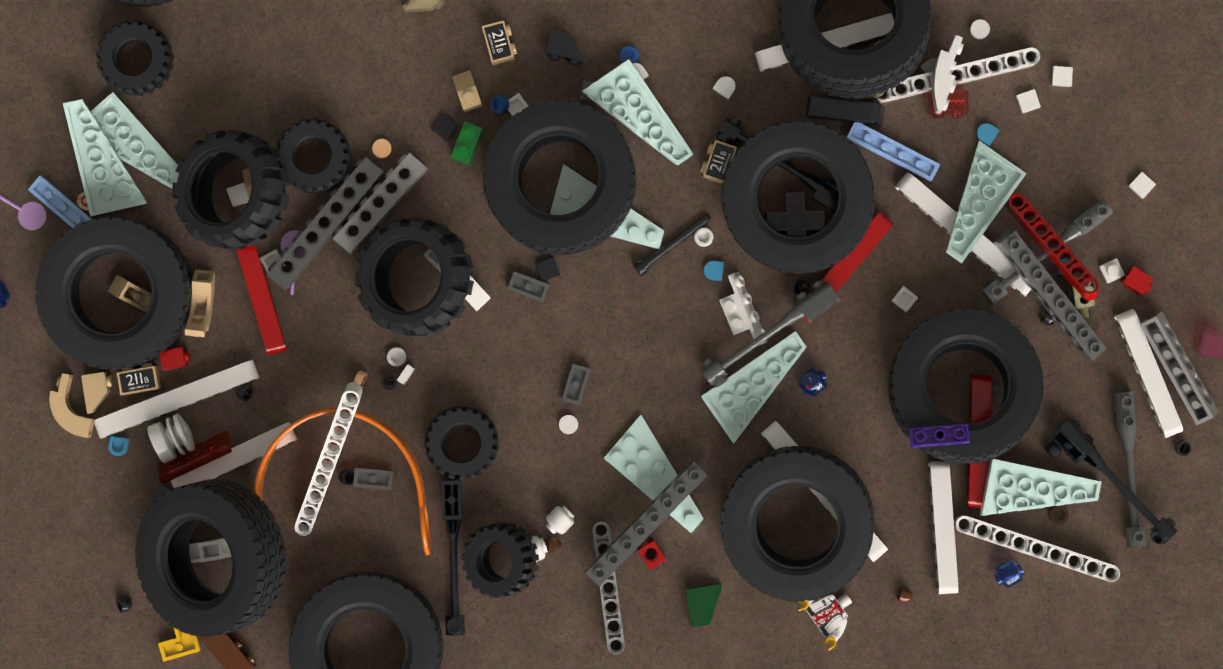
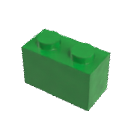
[451,121,484,166]

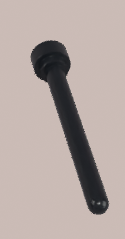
[633,214,711,277]

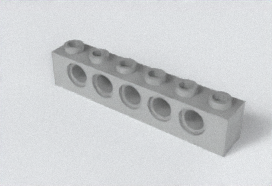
[333,153,428,255]
[1140,311,1219,425]

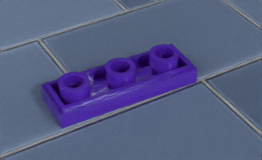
[909,423,970,448]

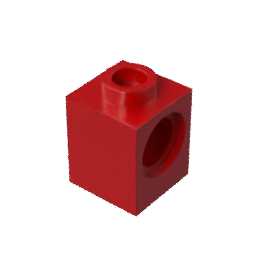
[1120,266,1153,295]
[160,347,190,371]
[638,539,666,570]

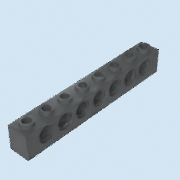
[267,157,385,291]
[993,229,1107,361]
[584,462,708,587]

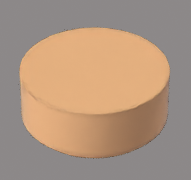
[372,139,392,158]

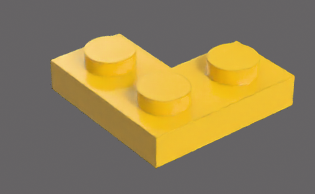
[158,627,201,662]

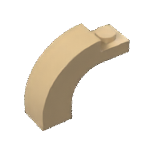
[185,269,215,337]
[49,373,95,438]

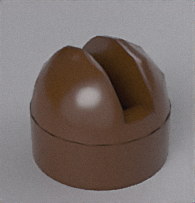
[545,537,562,553]
[897,587,913,603]

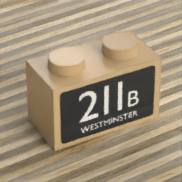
[482,20,517,65]
[700,140,737,184]
[117,363,162,396]

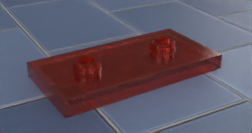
[158,430,232,484]

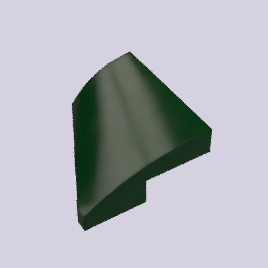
[685,583,722,628]

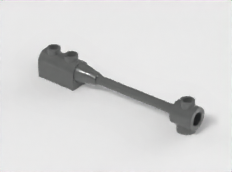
[981,199,1113,306]
[701,280,841,388]
[1112,392,1147,547]

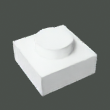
[1099,258,1125,284]

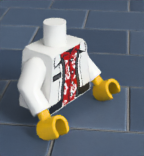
[795,593,852,650]

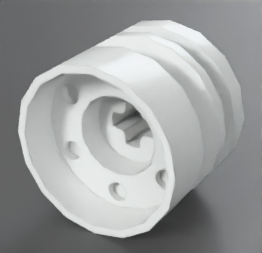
[147,413,195,463]

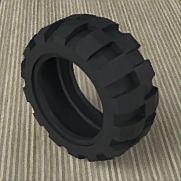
[172,130,290,250]
[355,217,474,337]

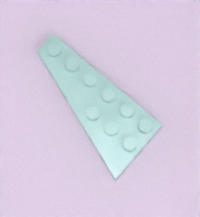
[582,59,694,166]
[91,92,179,189]
[63,99,147,216]
[946,141,1026,263]
[550,164,664,249]
[701,331,806,444]
[604,415,704,533]
[979,459,1101,516]

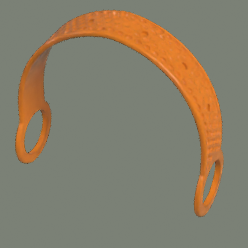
[254,406,431,556]

